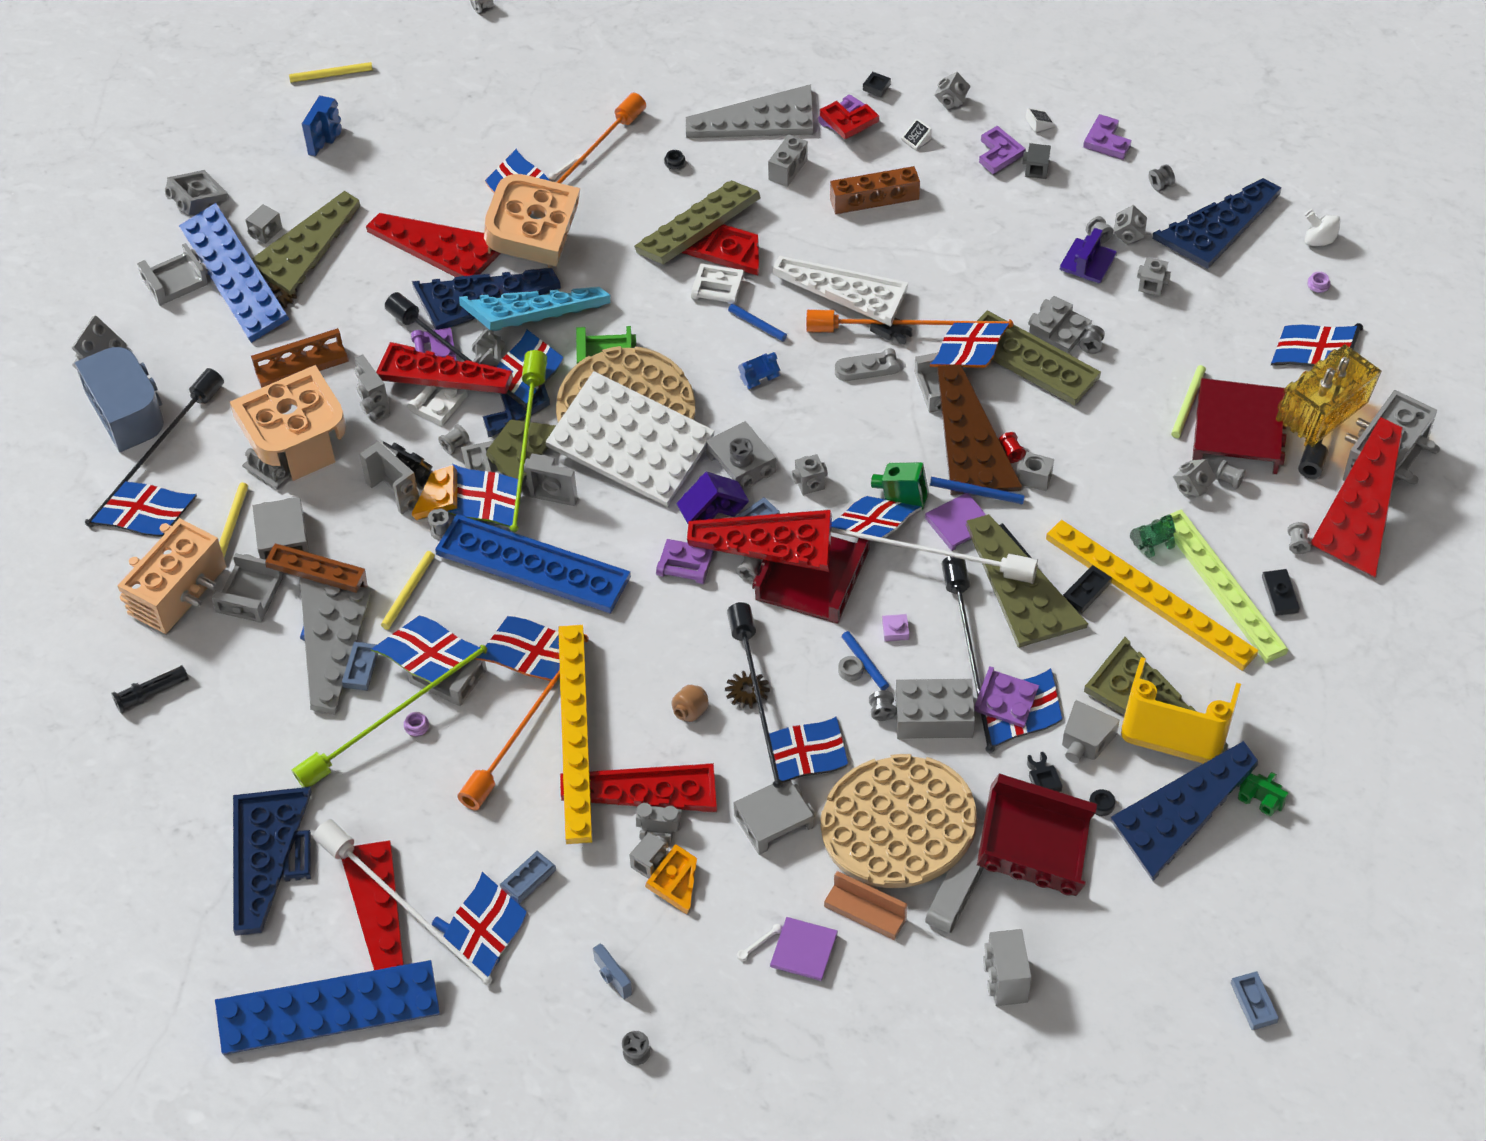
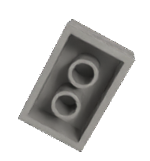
[895,679,975,739]

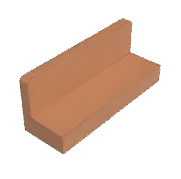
[824,871,908,940]

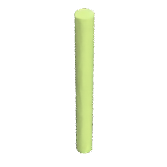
[1171,365,1206,438]

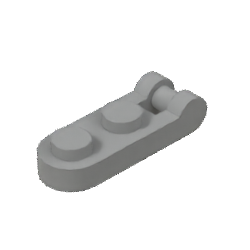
[835,348,900,381]

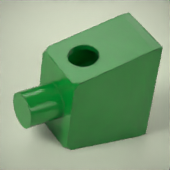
[871,462,929,510]

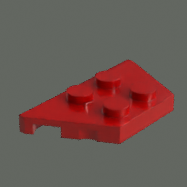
[682,224,759,276]

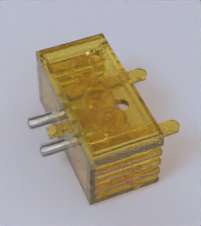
[1276,344,1382,447]

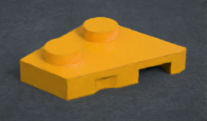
[412,465,457,520]
[645,844,697,915]

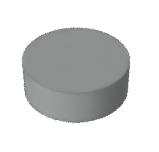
[838,656,863,681]

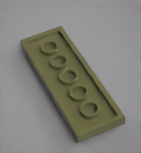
[634,180,761,265]
[977,310,1101,406]

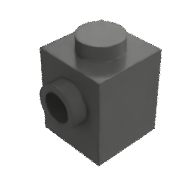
[1022,143,1051,179]

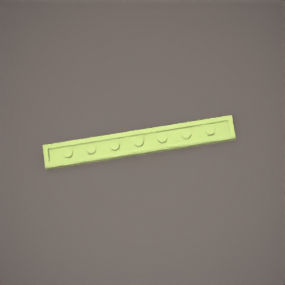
[1160,509,1288,663]

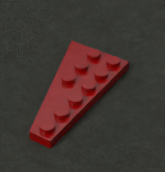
[366,213,501,277]
[1311,417,1403,578]
[687,510,832,572]

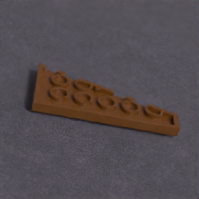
[937,365,1022,495]

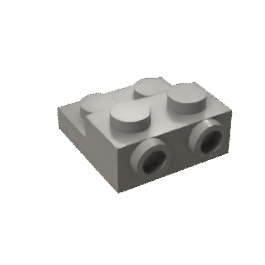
[165,170,228,215]
[1028,296,1092,354]
[354,354,390,421]
[524,453,578,506]

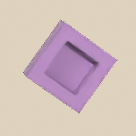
[882,614,909,641]

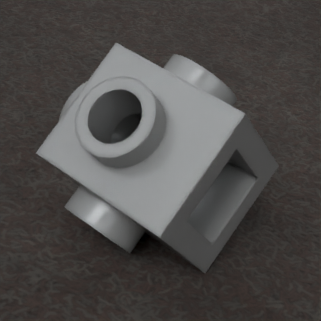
[934,72,971,110]
[1113,205,1147,245]
[1137,257,1171,296]
[792,454,828,495]
[1173,459,1217,497]

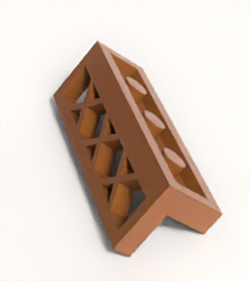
[251,328,349,388]
[265,543,368,593]

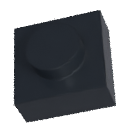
[863,71,891,97]

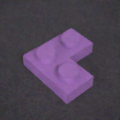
[1083,114,1132,160]
[979,126,1026,174]

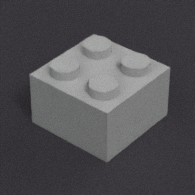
[983,929,1031,1006]

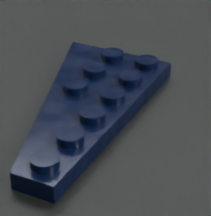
[1152,178,1282,269]
[412,268,561,330]
[1111,741,1258,881]
[233,787,312,936]

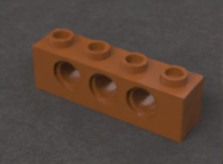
[830,166,920,214]

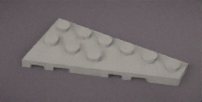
[686,84,813,138]
[300,577,371,715]

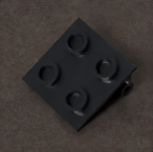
[383,442,433,487]

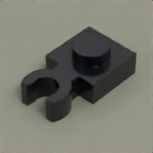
[870,317,913,344]
[1027,752,1063,792]

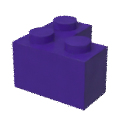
[676,471,749,524]

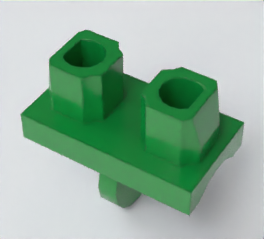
[1238,772,1288,816]

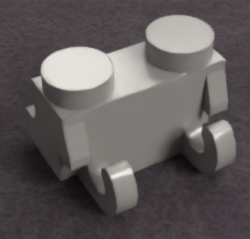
[472,328,505,367]
[636,803,682,843]

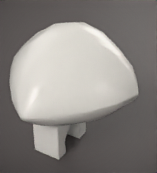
[1304,209,1341,246]

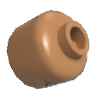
[671,685,709,722]

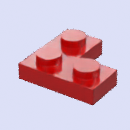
[820,101,879,139]

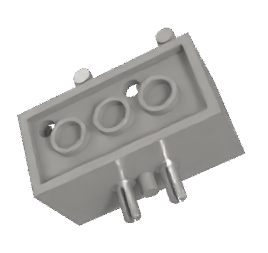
[1343,390,1440,492]

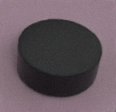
[1089,789,1115,816]

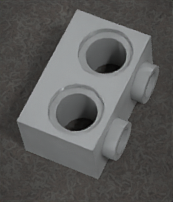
[768,134,808,187]

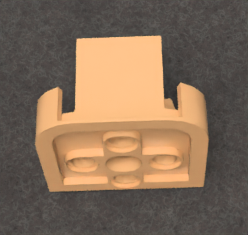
[484,174,580,268]
[230,365,346,481]

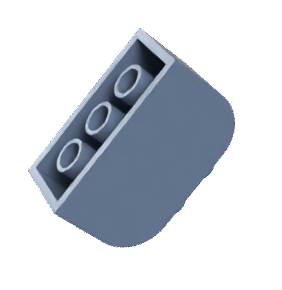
[74,347,164,453]

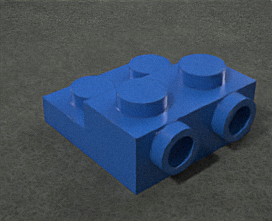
[302,95,342,156]

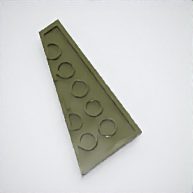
[251,191,360,297]
[966,514,1088,648]
[1084,637,1228,752]

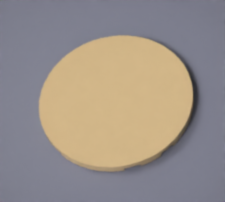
[556,346,695,422]
[820,754,977,888]

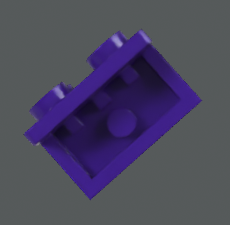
[1060,228,1117,283]

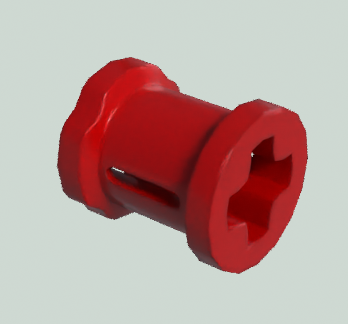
[999,432,1026,463]

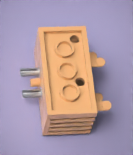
[117,518,227,634]

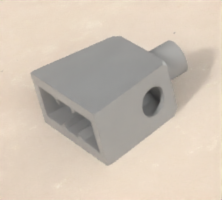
[1062,700,1120,763]

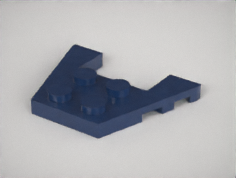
[482,365,550,438]

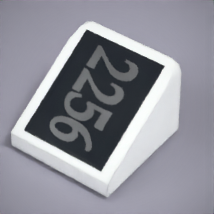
[1026,108,1055,133]
[901,119,932,150]

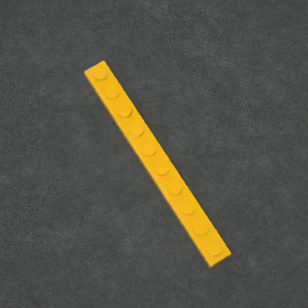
[1046,519,1258,671]
[558,625,592,844]

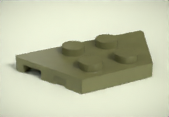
[486,420,556,483]

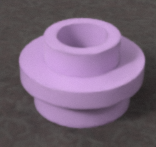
[1307,272,1330,293]
[404,712,429,736]

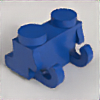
[738,352,781,389]

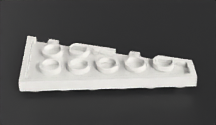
[773,256,908,326]

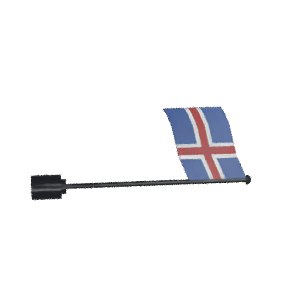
[385,292,563,411]
[1271,323,1363,479]
[85,368,224,537]
[941,556,1062,753]
[727,602,848,788]

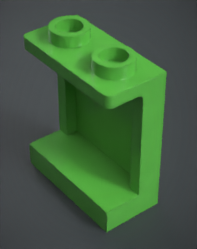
[576,326,637,364]

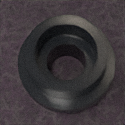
[664,150,686,169]

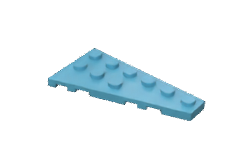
[459,287,610,331]

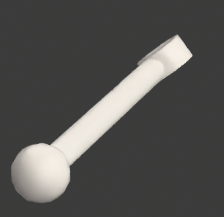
[548,154,582,181]
[737,924,783,962]

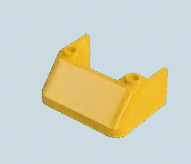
[1121,657,1241,764]

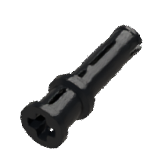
[111,665,189,713]

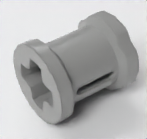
[438,424,469,454]
[1215,460,1246,489]
[428,509,450,540]
[1287,522,1311,554]
[736,556,763,581]

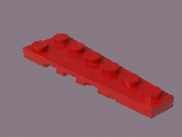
[376,342,513,394]
[560,763,717,812]
[341,840,404,970]

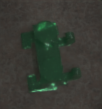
[1130,514,1176,558]

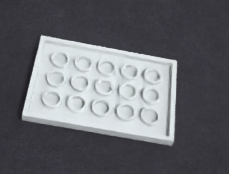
[546,371,714,507]

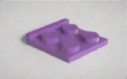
[925,493,986,551]
[974,666,1039,728]
[770,917,838,981]

